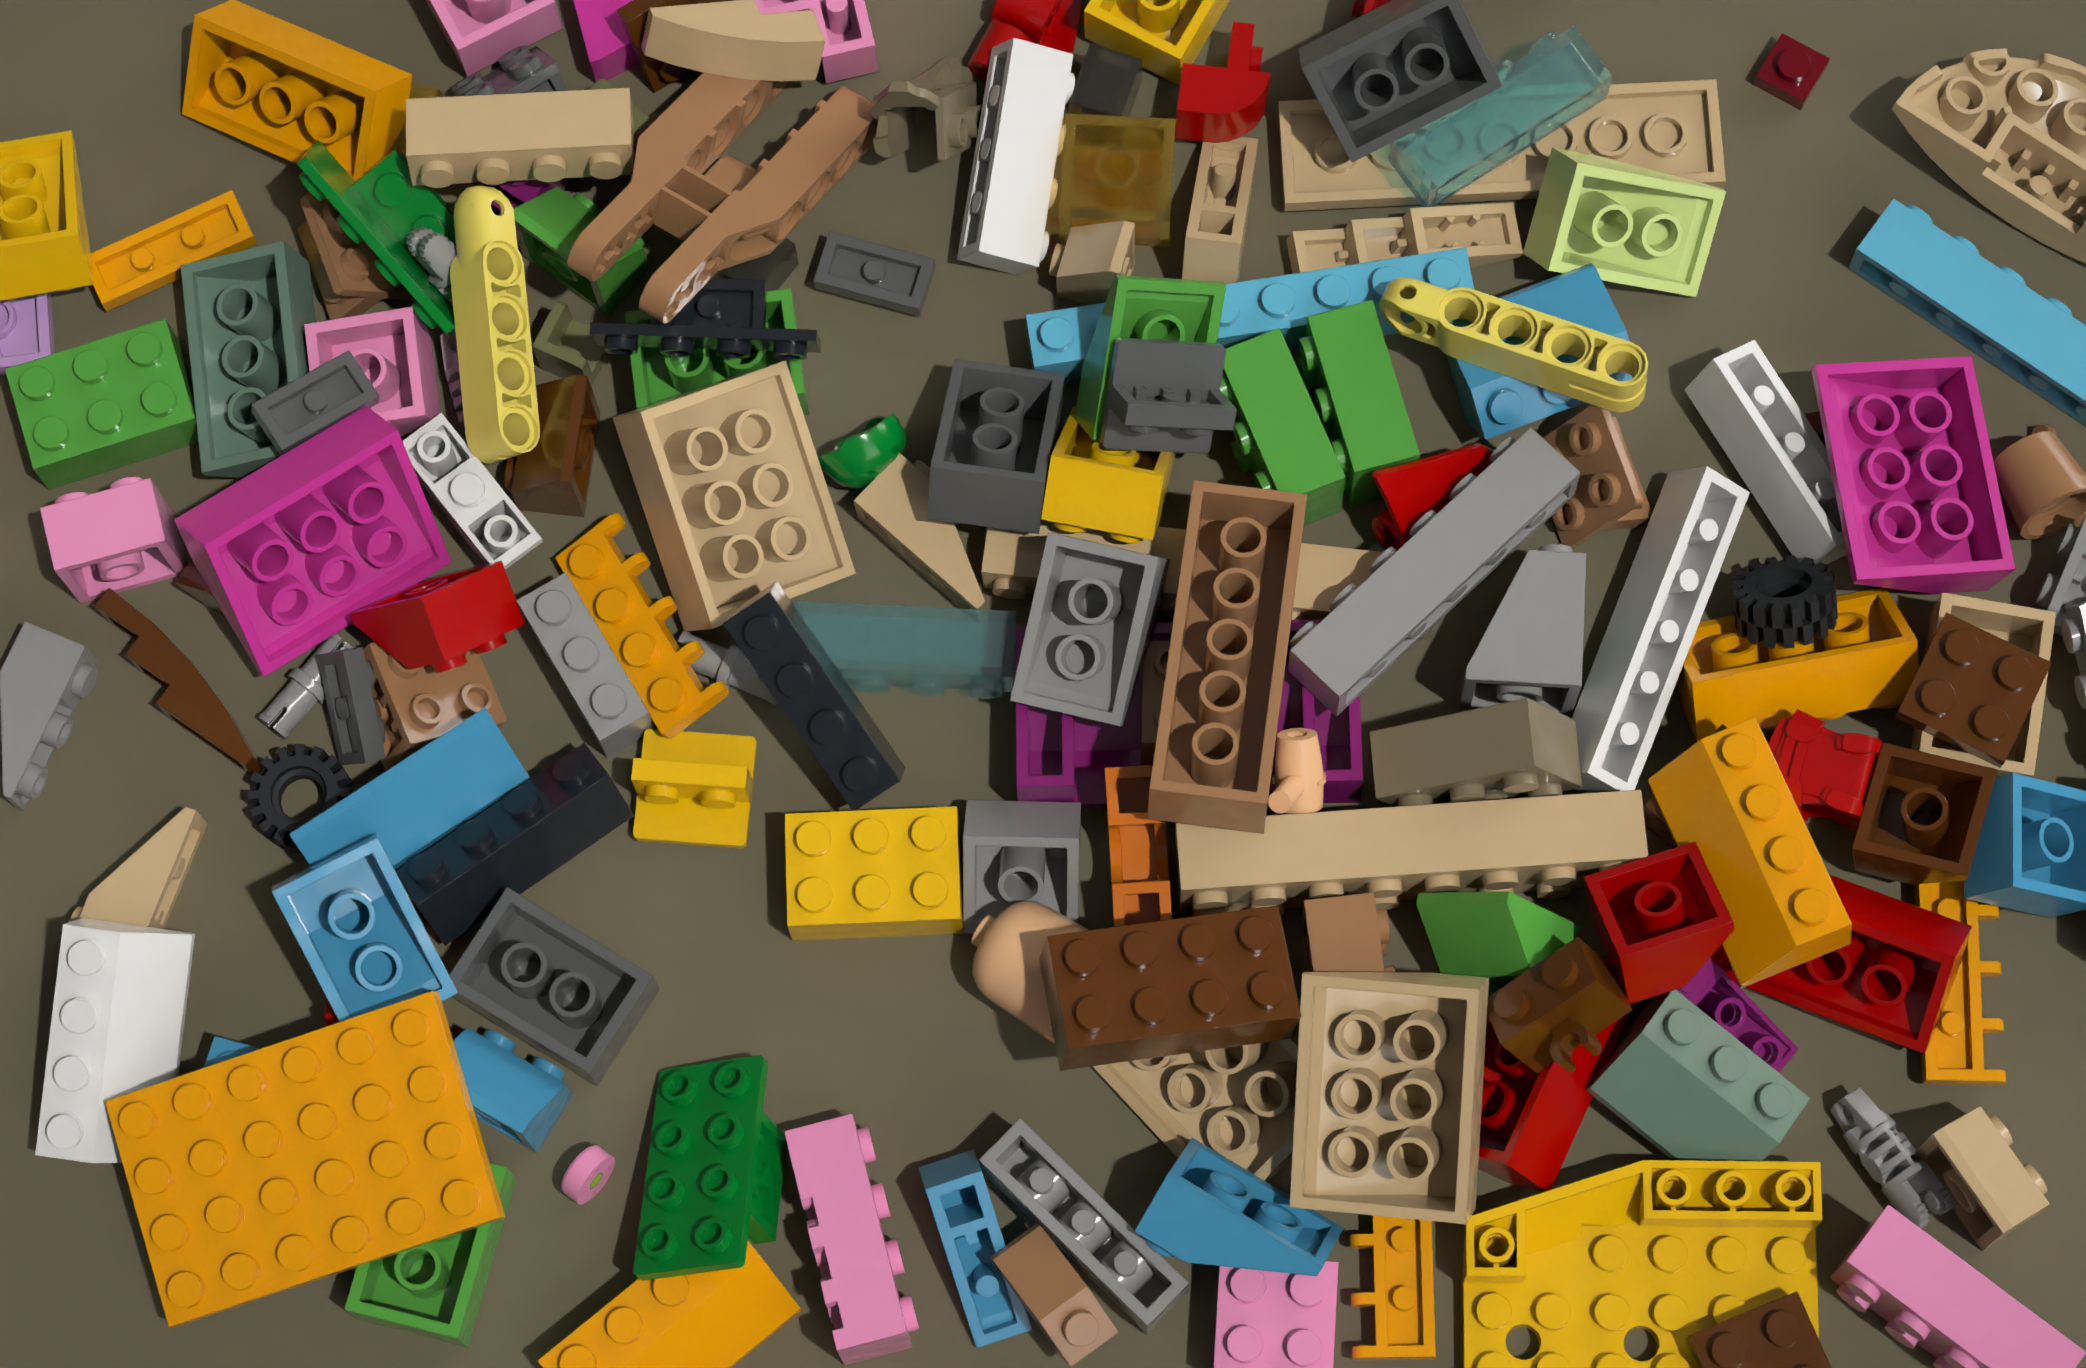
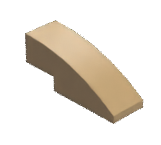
[641,0,826,82]

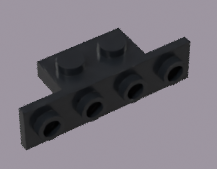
[590,278,821,360]

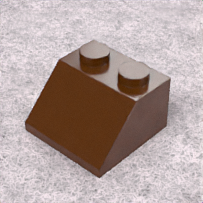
[505,375,600,517]
[1852,743,1998,885]

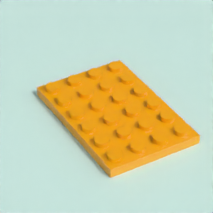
[105,991,506,1327]

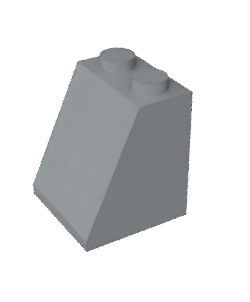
[1458,544,1586,716]

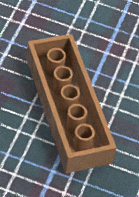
[1148,480,1307,834]

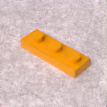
[91,190,257,312]

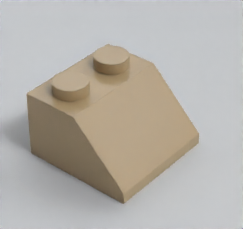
[1917,1106,2050,1251]

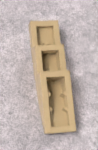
[1286,202,1523,274]

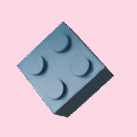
[1964,773,2086,918]

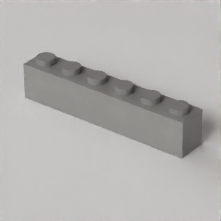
[1288,427,1580,717]

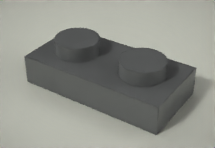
[813,231,936,317]
[251,350,379,456]
[317,647,386,765]

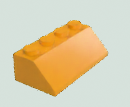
[182,0,413,182]
[1677,587,1919,741]
[1648,717,1852,988]
[538,1241,802,1368]

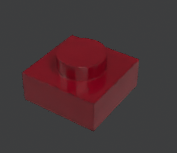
[1753,33,1830,111]

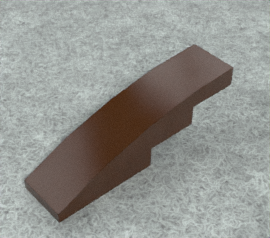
[95,588,263,776]

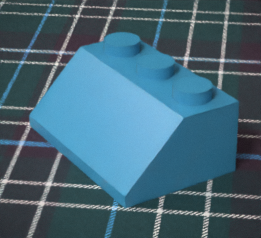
[1446,263,1633,440]

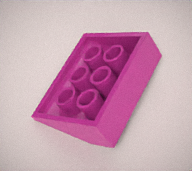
[1811,356,2015,594]
[174,406,452,677]

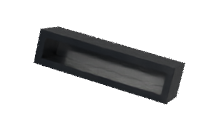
[723,581,906,811]
[396,743,634,946]

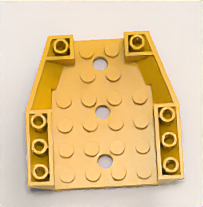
[1462,1160,1822,1368]

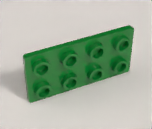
[297,140,456,334]
[633,1055,787,1281]

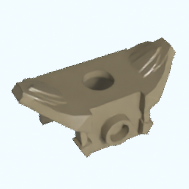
[870,58,982,160]

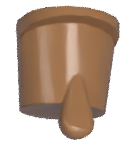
[1994,424,2086,539]

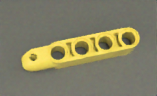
[450,186,540,464]
[1379,277,1648,412]

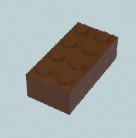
[1039,905,1301,1071]

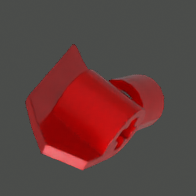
[967,0,1082,83]
[1372,443,1494,551]

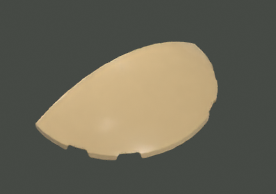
[1891,48,2086,263]

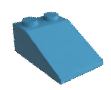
[272,833,458,1022]
[1134,1138,1343,1276]

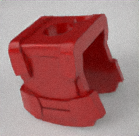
[1768,709,1882,830]

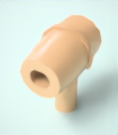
[1268,728,1326,814]

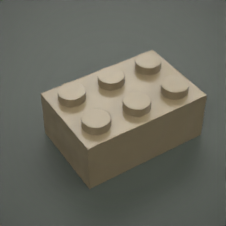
[1370,698,1582,807]

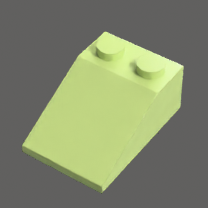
[1523,147,1726,297]

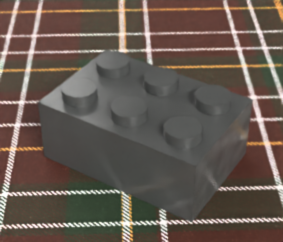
[1298,0,1502,163]
[927,359,1065,534]
[449,887,660,1086]

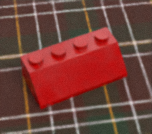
[1711,874,1972,1054]
[1478,953,1634,1192]

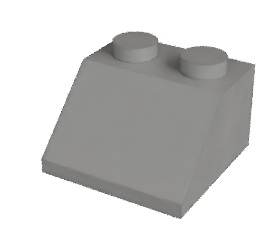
[963,800,1081,933]

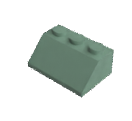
[1586,990,1811,1161]

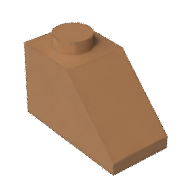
[990,1222,1118,1367]

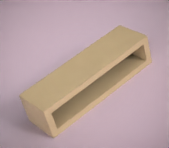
[406,88,635,188]

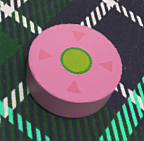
[561,1145,615,1205]

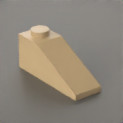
[1182,137,1259,284]
[854,453,987,625]
[69,807,207,929]

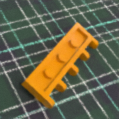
[555,513,729,739]
[1915,881,2006,1085]
[1349,1215,1436,1360]

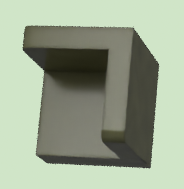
[532,300,609,387]

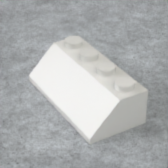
[35,918,195,1163]

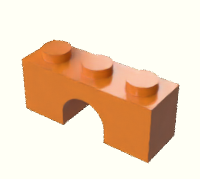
[1105,765,1172,927]

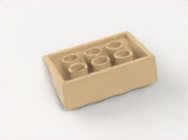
[613,360,856,631]
[1290,972,1489,1224]
[1093,1020,1300,1182]

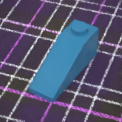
[918,1149,1032,1348]

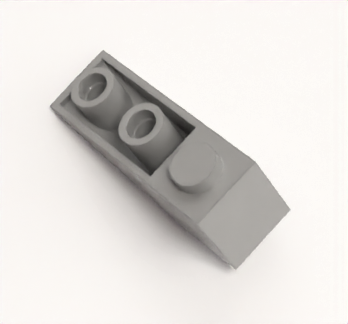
[0,621,98,812]

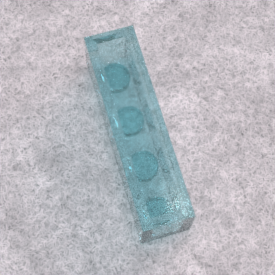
[1389,26,1612,207]
[791,601,1018,699]

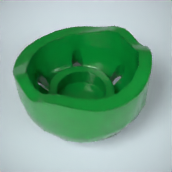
[818,412,906,489]

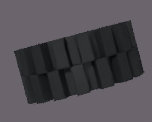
[1732,556,1838,649]
[247,744,356,854]

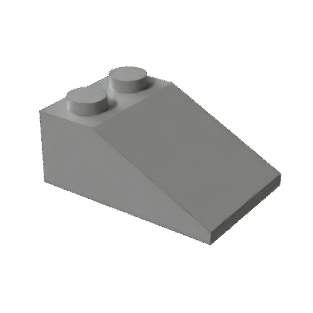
[1010,532,1170,727]

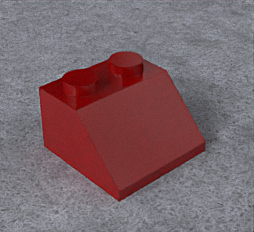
[350,561,525,673]
[1584,842,1735,1004]

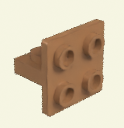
[297,193,414,320]
[1543,405,1652,548]

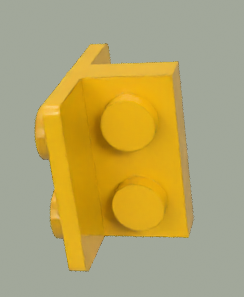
[631,729,757,849]

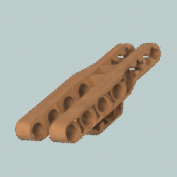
[567,73,878,324]

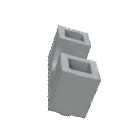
[516,572,656,758]

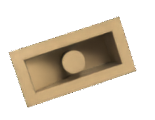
[1049,220,1135,305]

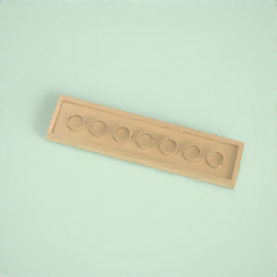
[1278,79,1726,211]

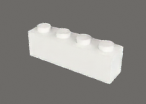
[957,38,1075,275]
[1684,340,1847,566]

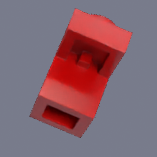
[1175,22,1271,143]

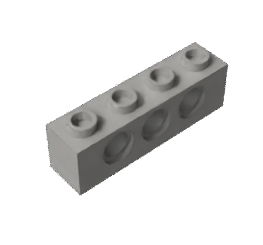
[979,1118,1189,1335]

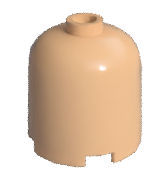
[971,901,1089,1044]

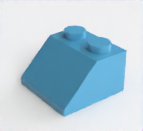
[454,1028,573,1153]

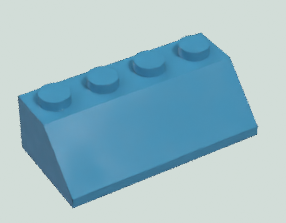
[289,707,531,871]

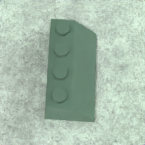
[180,241,316,478]

